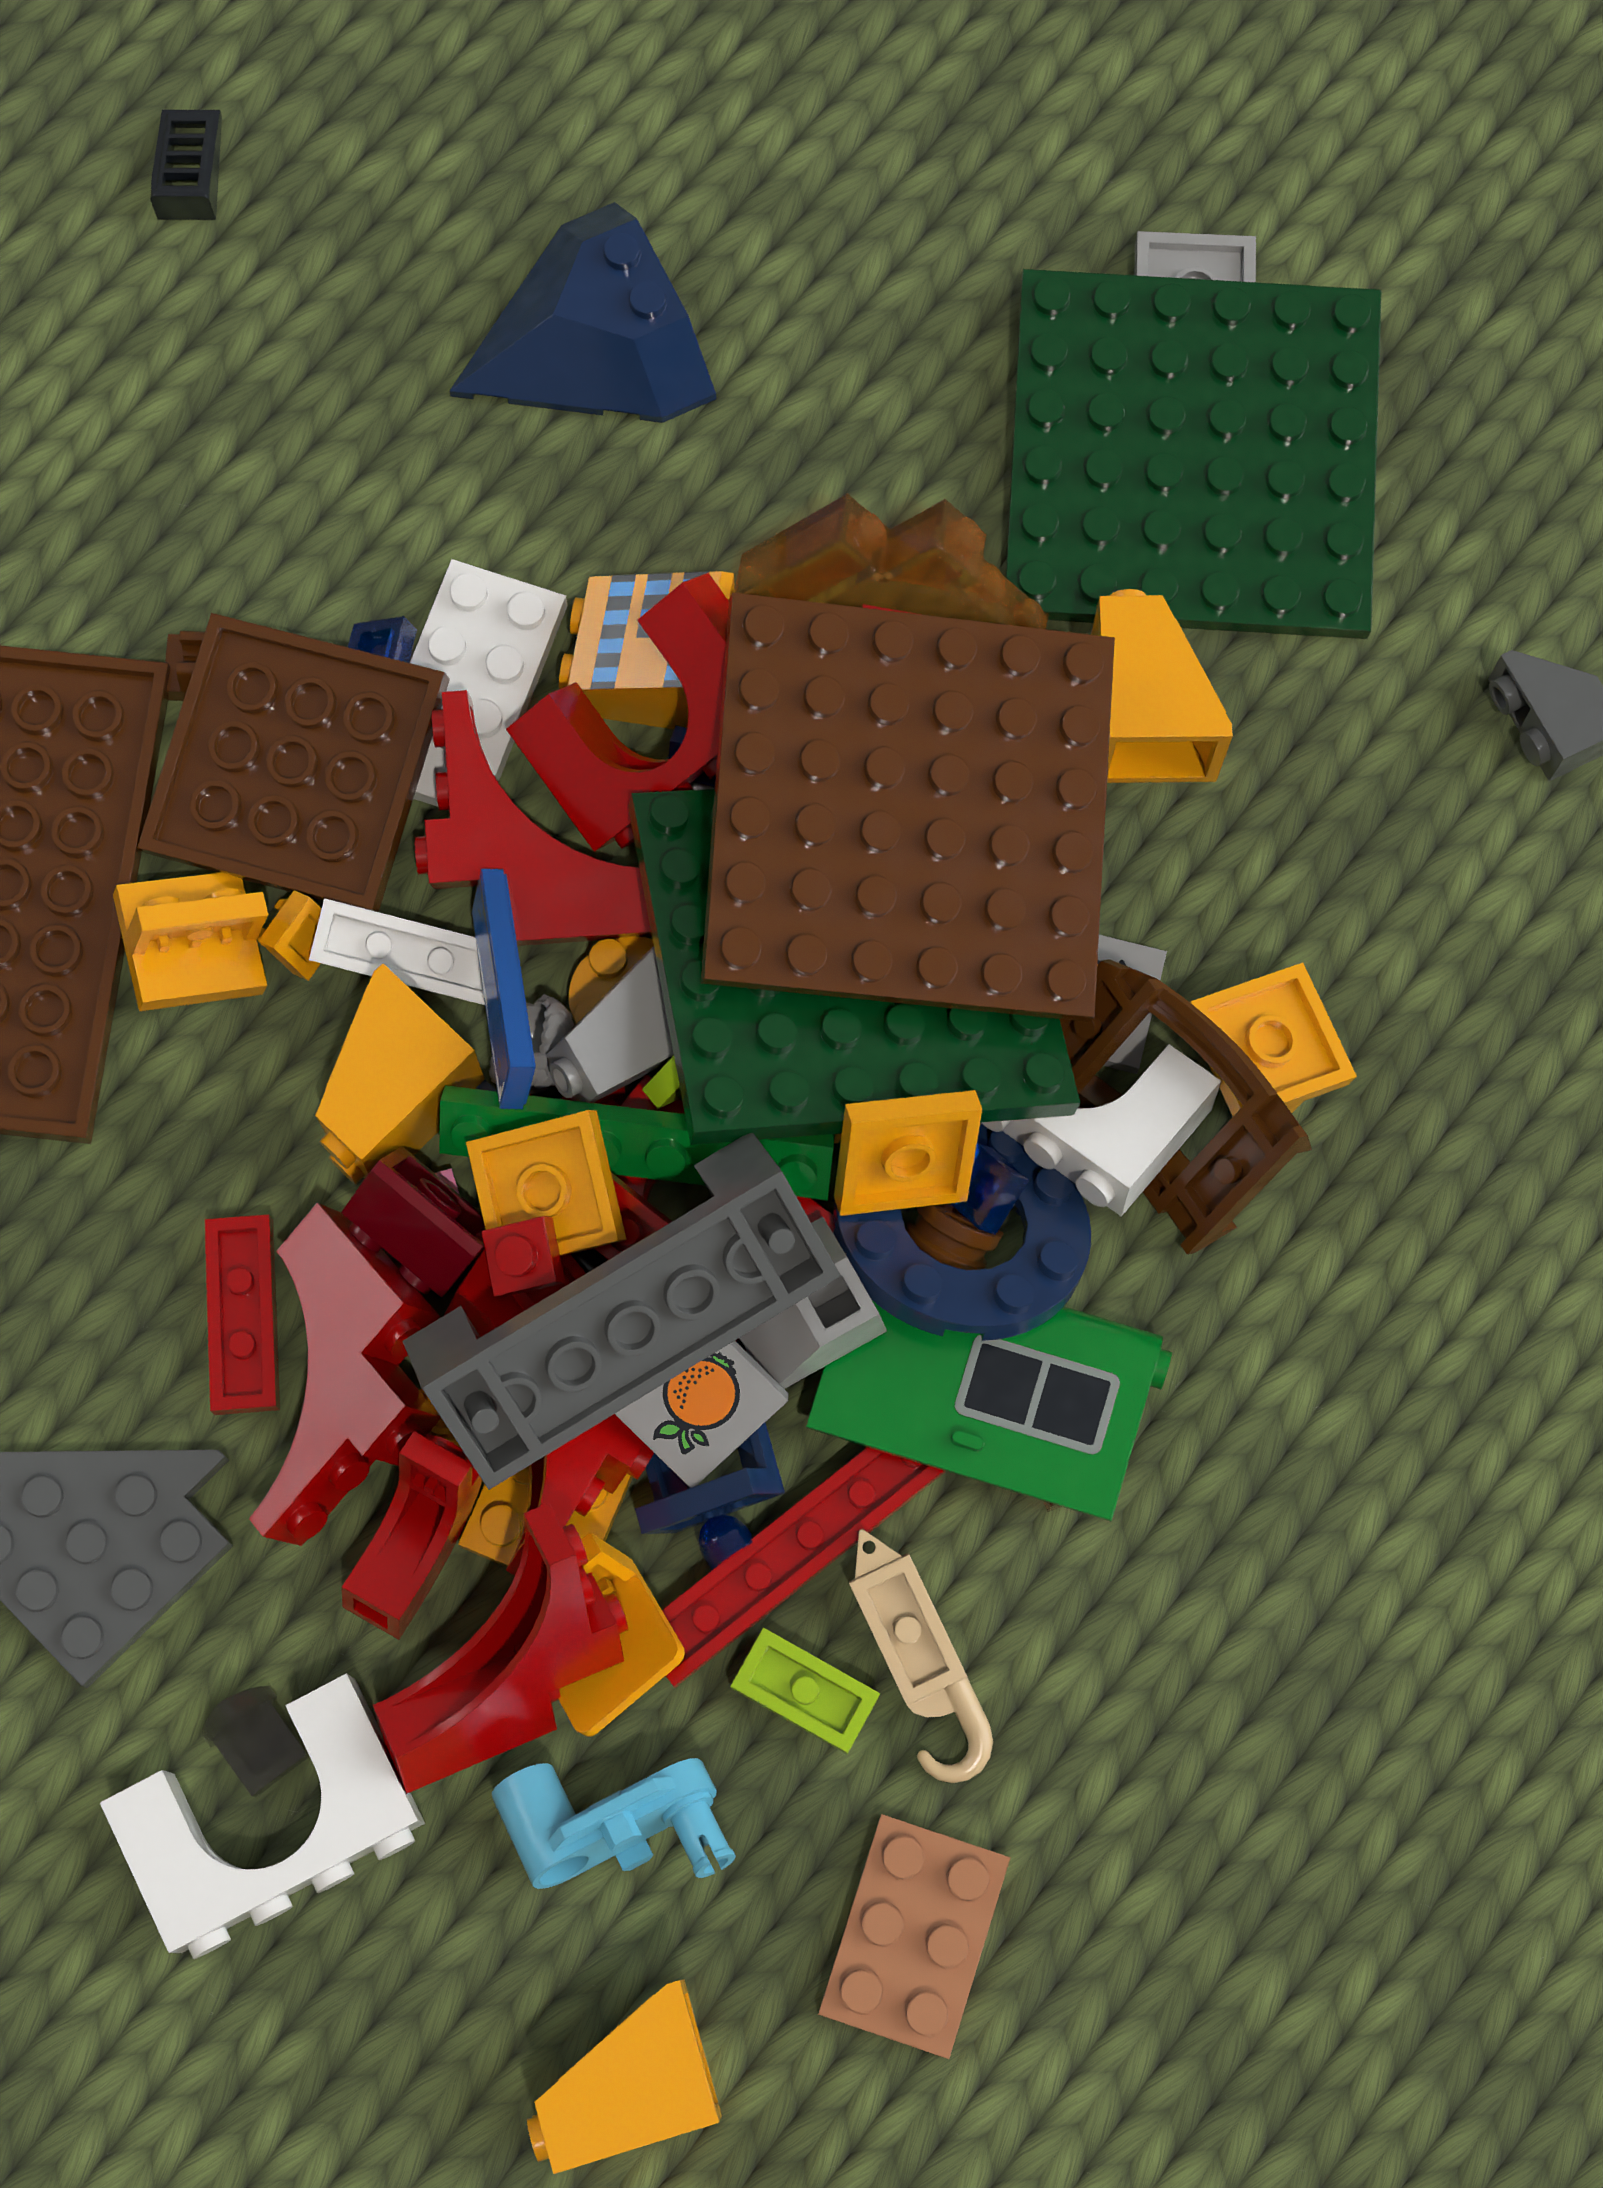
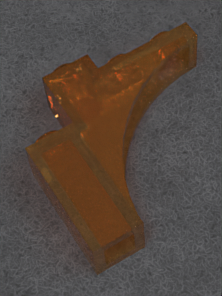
[735,493,1048,629]

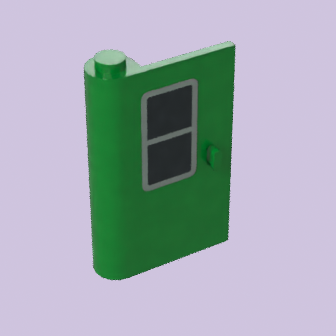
[806,1300,1172,1522]

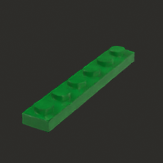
[439,1085,835,1200]

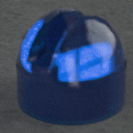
[699,1515,754,1570]

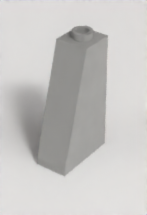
[546,946,674,1103]

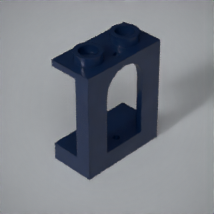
[635,1341,785,1534]

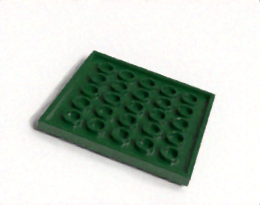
[1003,269,1382,639]
[628,789,1080,1145]

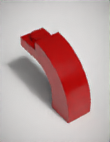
[342,1431,482,1640]

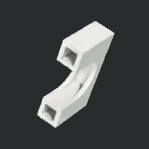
[982,1044,1221,1217]
[100,1673,425,1959]

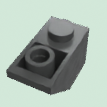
[1488,650,1603,781]

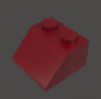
[341,1146,486,1297]

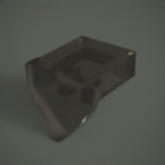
[202,1686,310,1797]

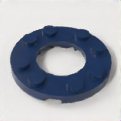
[833,1123,1091,1341]

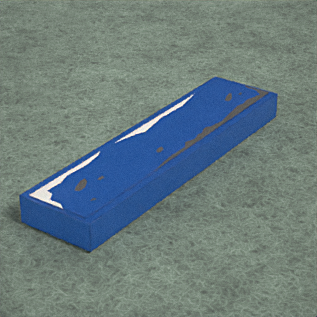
[472,869,536,1109]

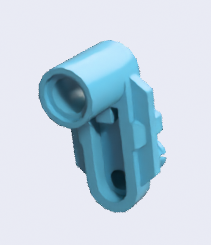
[492,1758,736,1889]

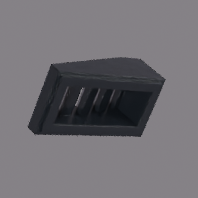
[150,110,222,220]

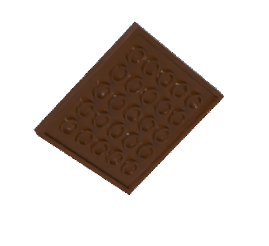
[701,593,1115,1022]

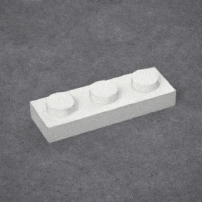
[309,898,485,1005]

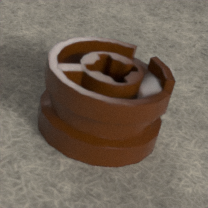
[905,1202,1004,1270]

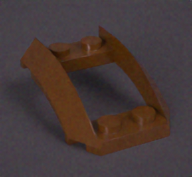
[1060,959,1312,1255]

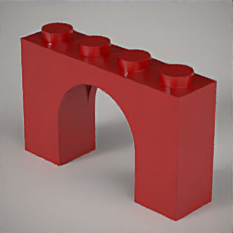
[506,573,729,852]

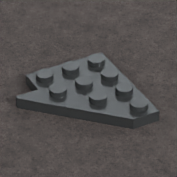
[0,1450,233,1688]

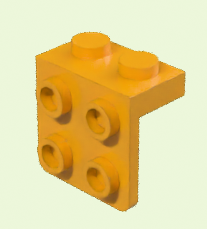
[558,1532,685,1737]

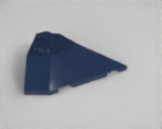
[449,202,716,423]

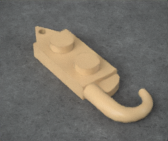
[849,1529,993,1783]

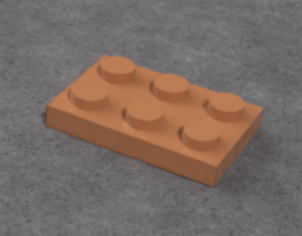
[818,1814,1011,2059]

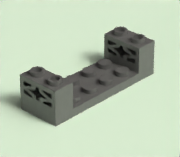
[403,1133,841,1490]

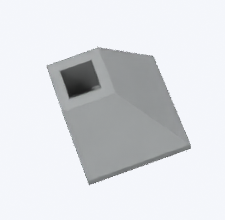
[740,1217,887,1389]

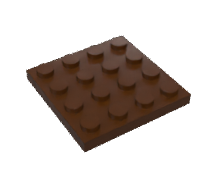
[137,613,450,912]

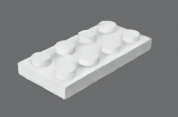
[410,559,568,807]

